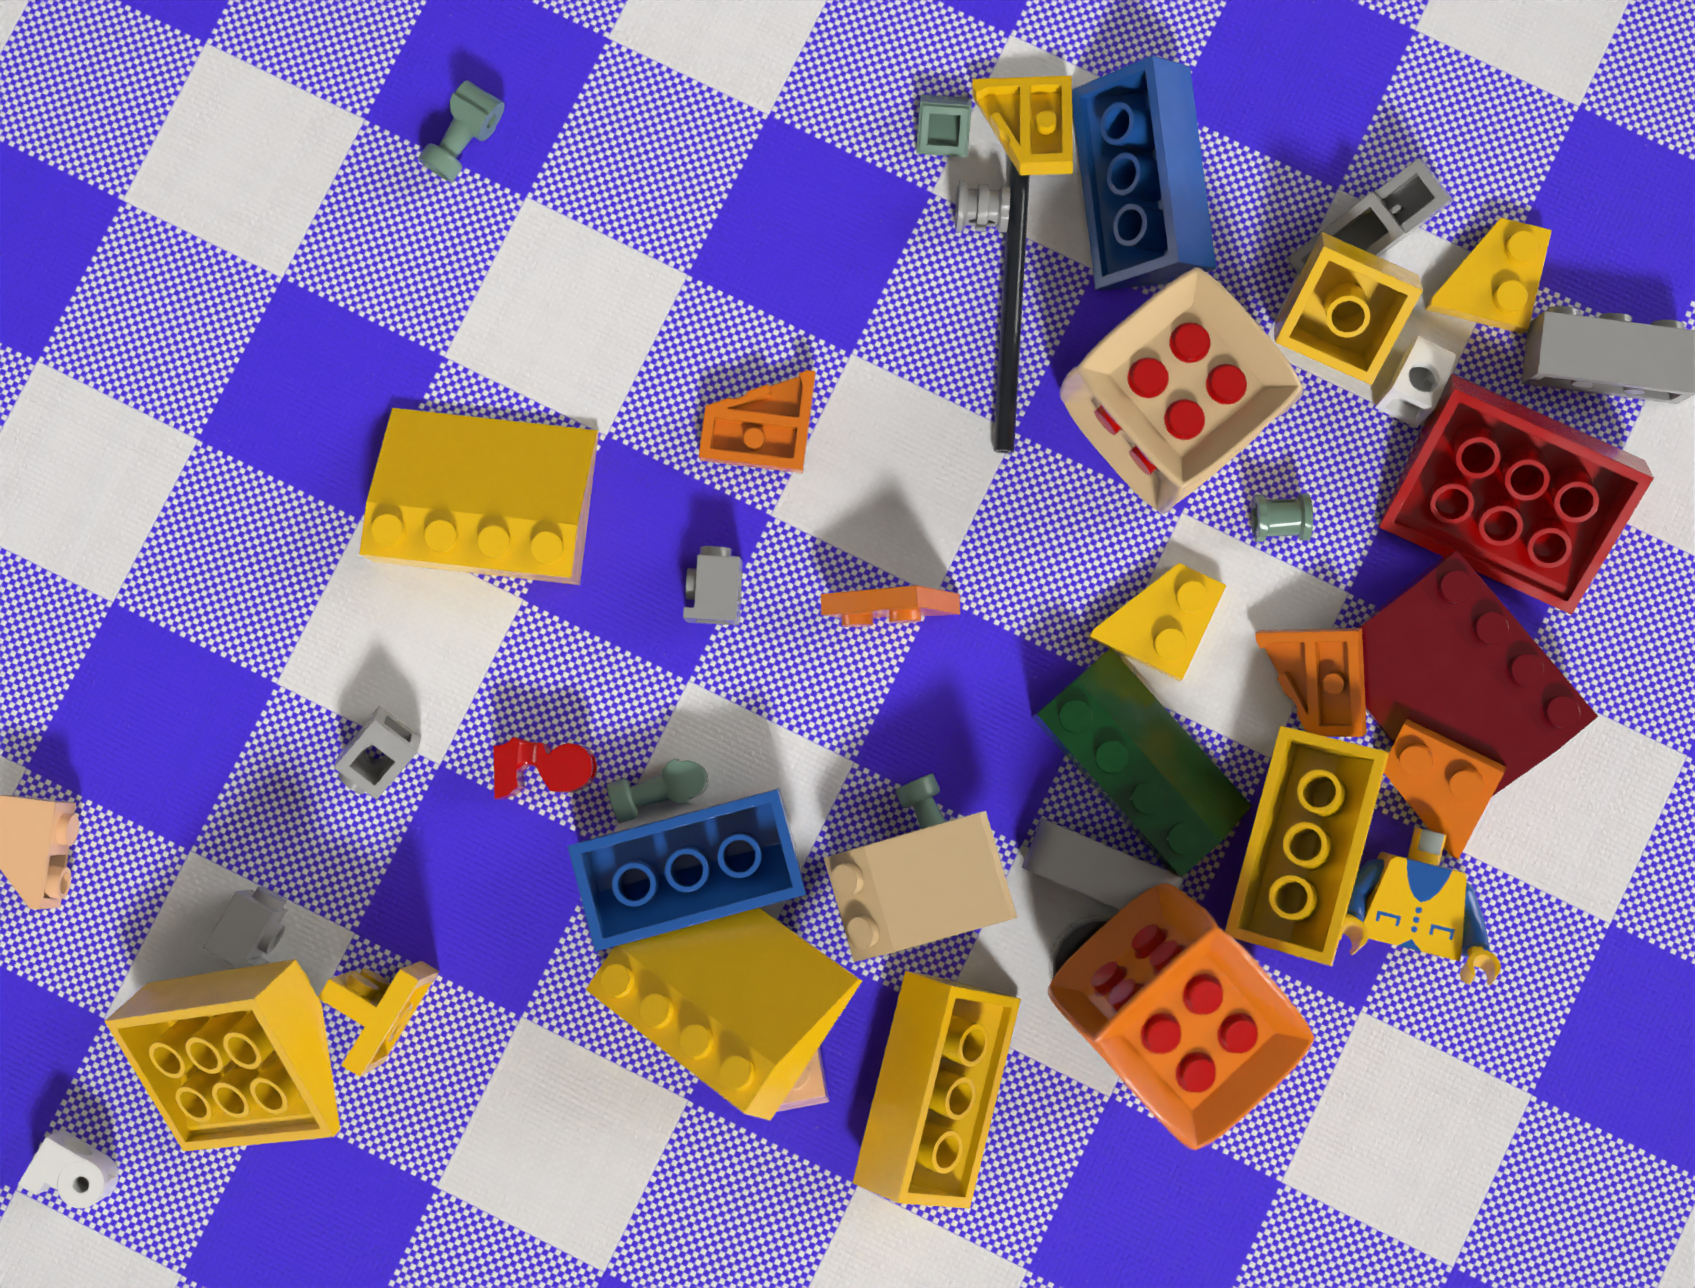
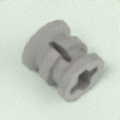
[955,180,1010,233]

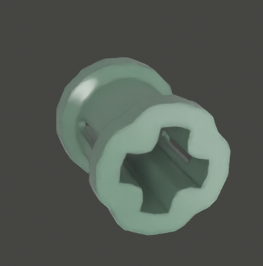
[1251,493,1313,542]

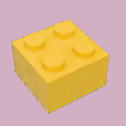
[1274,232,1423,385]

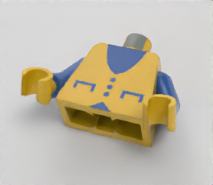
[1339,827,1501,986]

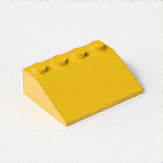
[359,408,599,585]
[585,907,862,1121]
[104,959,341,1151]

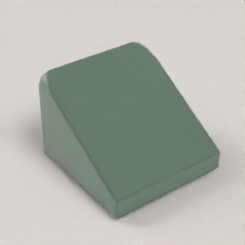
[916,94,972,157]

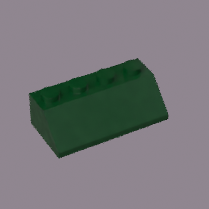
[1032,648,1252,877]

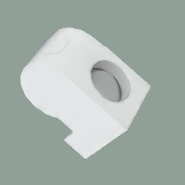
[1375,335,1457,428]
[18,1129,119,1209]

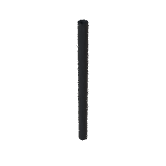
[993,159,1030,454]

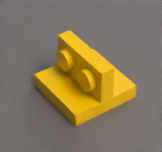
[318,961,440,1077]

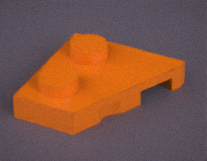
[698,370,816,473]
[821,585,960,627]
[1255,628,1367,737]
[1384,719,1506,859]

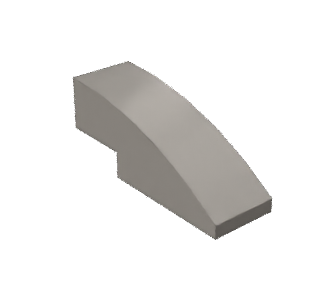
[1287,158,1454,275]

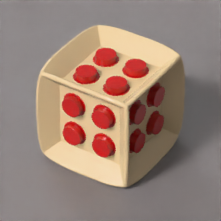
[1059,267,1303,514]

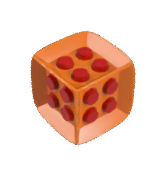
[1047,883,1314,1150]

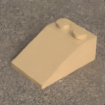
[824,811,1017,962]

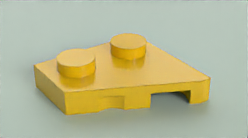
[972,75,1073,175]
[1425,218,1552,334]
[1088,563,1226,681]

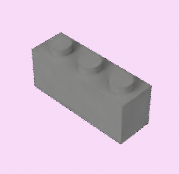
[1521,306,1695,404]

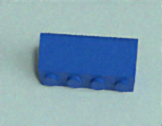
[1072,55,1216,291]
[567,788,806,952]

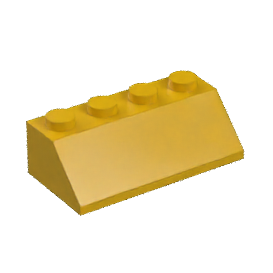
[1225,726,1389,966]
[852,971,1021,1209]

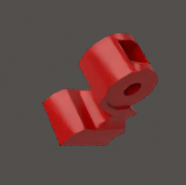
[493,737,598,800]

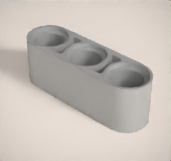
[1021,819,1184,910]

